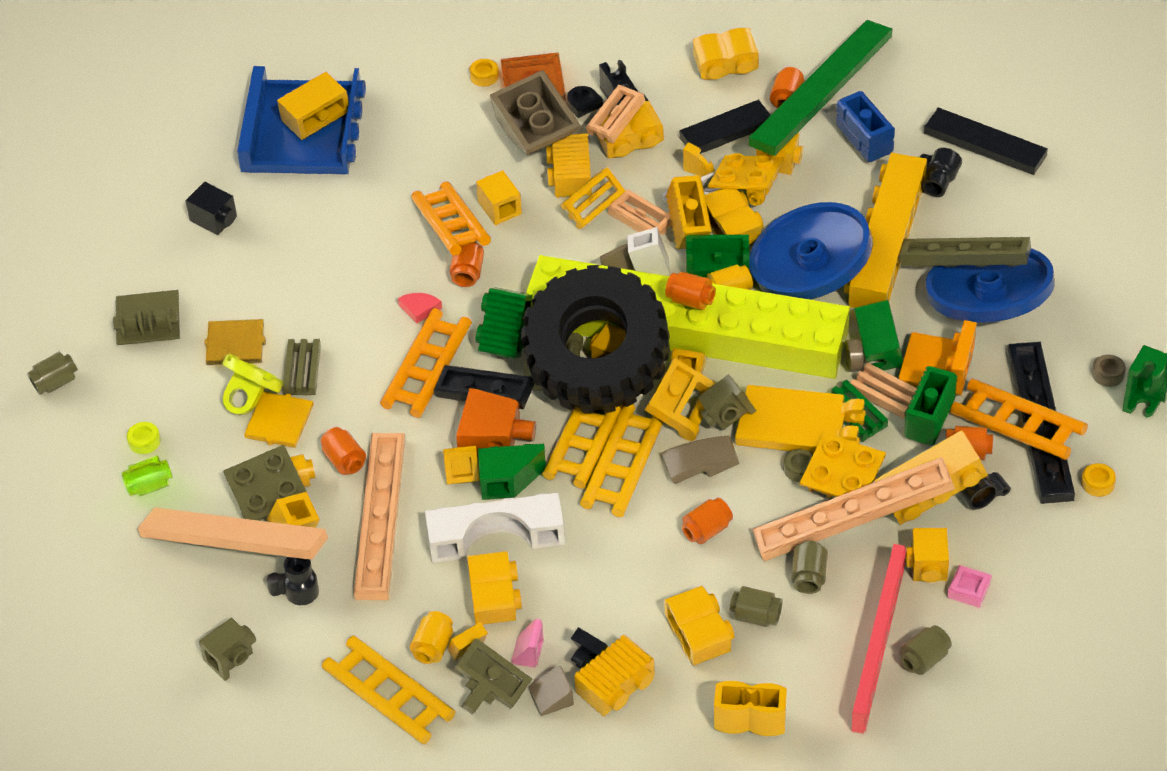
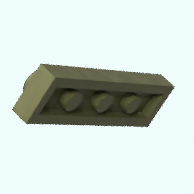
[900,237,1031,268]

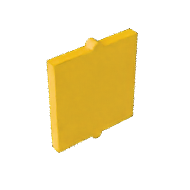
[244,391,314,448]

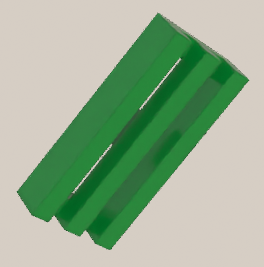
[825,379,888,442]

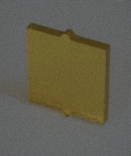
[204,319,266,365]

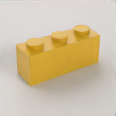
[874,430,988,525]

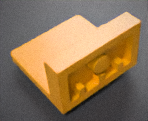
[899,320,977,396]

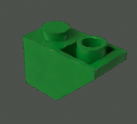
[478,444,546,500]

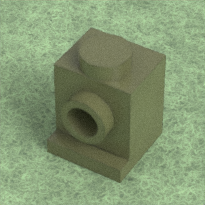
[697,374,757,430]
[199,617,256,681]

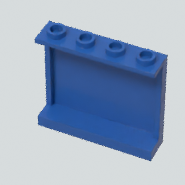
[237,66,366,174]

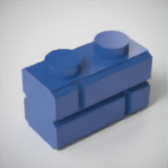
[836,91,895,162]

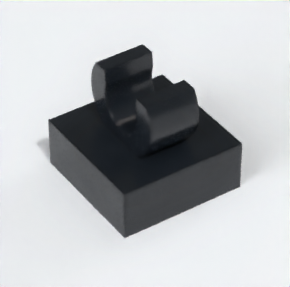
[571,627,608,669]

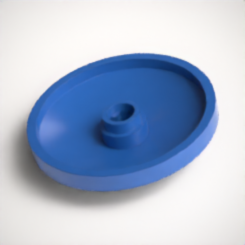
[749,202,873,300]
[926,248,1055,323]

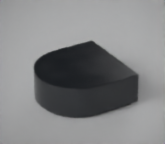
[567,86,603,118]

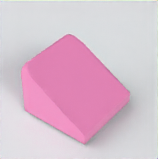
[511,619,544,668]

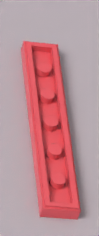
[851,544,907,734]

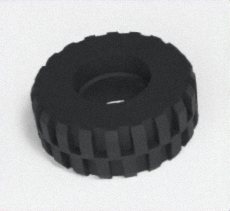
[521,265,670,414]

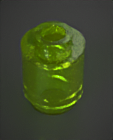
[121,455,173,497]

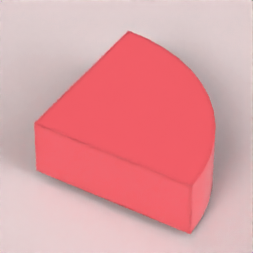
[398,293,442,323]

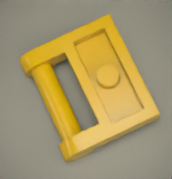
[644,358,716,441]

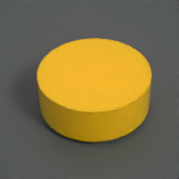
[469,59,499,87]
[1081,463,1116,497]

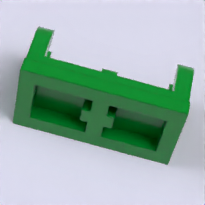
[686,234,749,278]
[854,300,903,371]
[1122,345,1167,418]

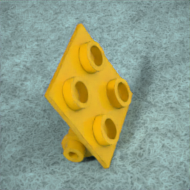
[708,153,784,206]
[799,432,886,498]

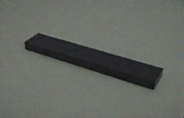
[1008,341,1075,504]

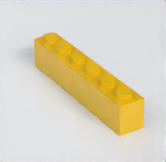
[844,152,927,308]

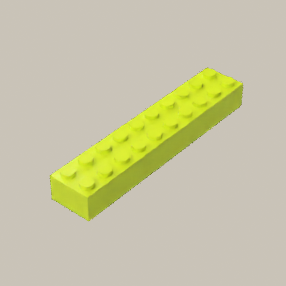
[526,255,850,379]

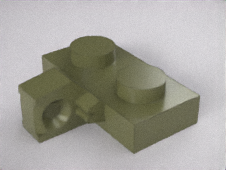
[454,638,532,714]

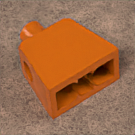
[456,388,536,457]

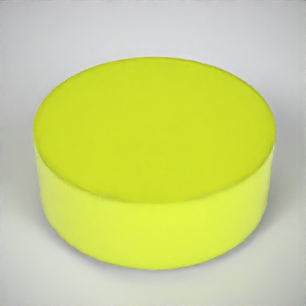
[127,422,161,454]

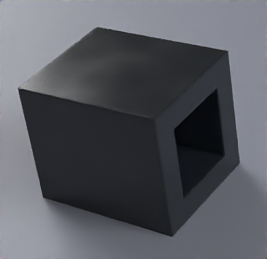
[185,182,237,235]

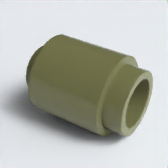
[27,351,78,395]
[791,541,828,594]
[730,586,783,627]
[900,625,952,675]

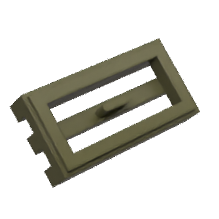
[283,339,321,395]

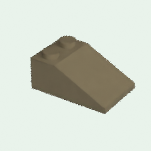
[490,70,582,155]

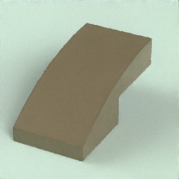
[663,435,739,484]

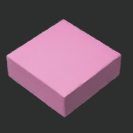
[947,565,992,608]

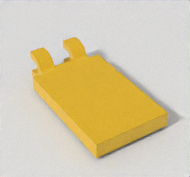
[735,385,866,454]

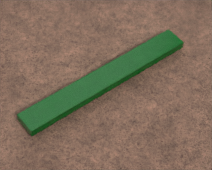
[749,20,893,156]

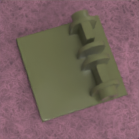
[113,290,180,345]
[223,445,307,521]

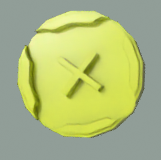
[222,353,284,415]

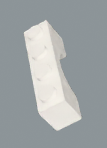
[425,493,565,563]

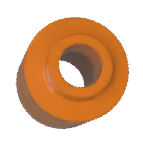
[770,67,805,108]
[449,242,484,287]
[665,272,716,310]
[946,426,993,461]
[321,427,366,475]
[682,498,733,544]

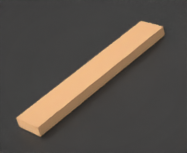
[354,433,405,600]
[753,457,955,562]
[138,507,328,560]

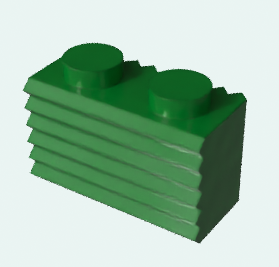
[475,287,533,359]
[904,366,958,446]

